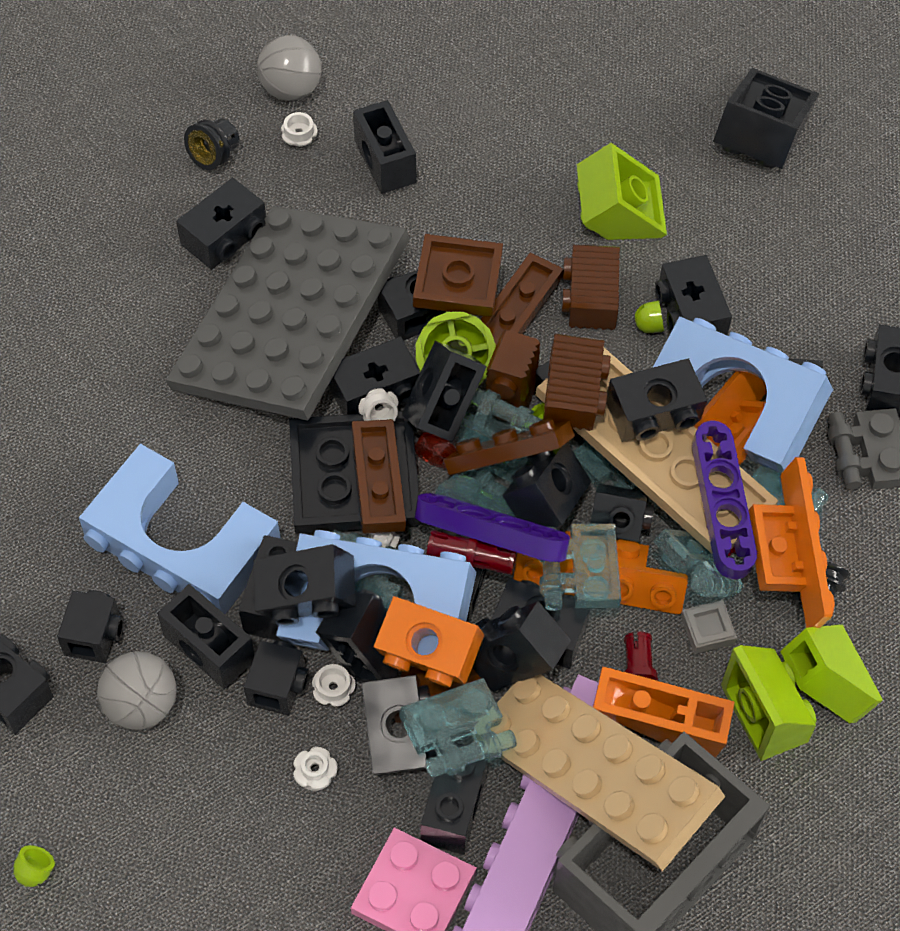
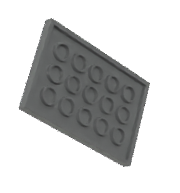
[166,206,410,421]

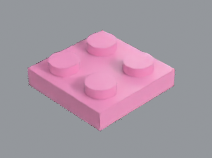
[351,827,477,931]

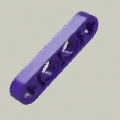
[692,421,757,580]
[415,493,570,562]

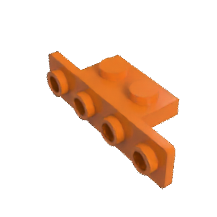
[694,371,767,465]
[748,457,835,628]
[513,531,688,614]

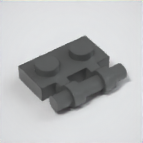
[827,408,900,490]

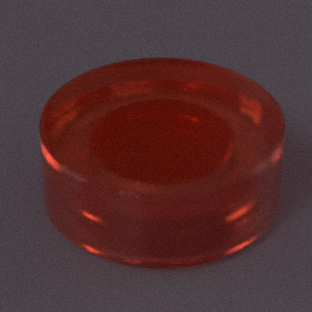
[415,432,457,468]

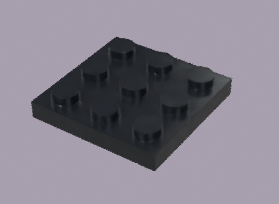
[289,411,421,534]

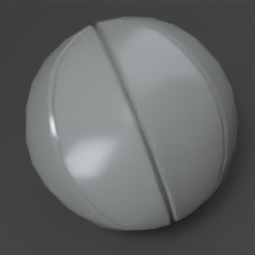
[257,35,322,101]
[97,651,177,730]

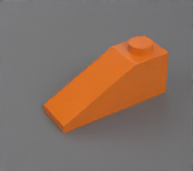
[593,666,735,758]

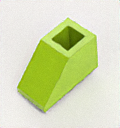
[780,625,883,723]

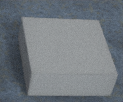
[681,600,737,654]

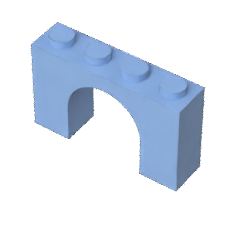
[653,317,833,473]
[79,444,280,615]
[276,530,476,667]

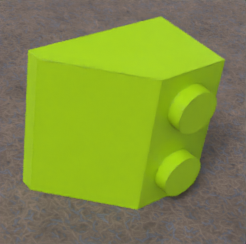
[576,143,667,240]
[721,645,816,761]

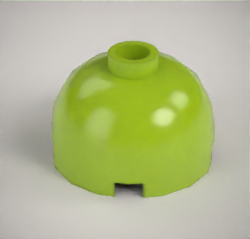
[416,312,496,386]

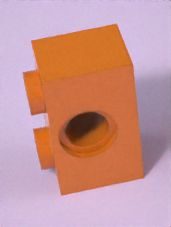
[374,596,485,688]

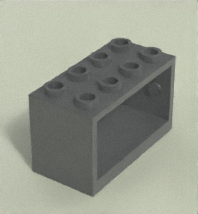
[552,732,771,931]

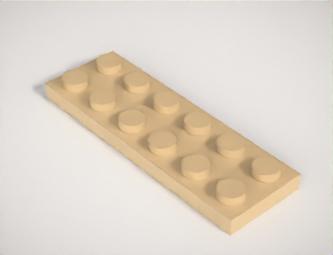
[535,348,779,555]
[470,674,725,871]

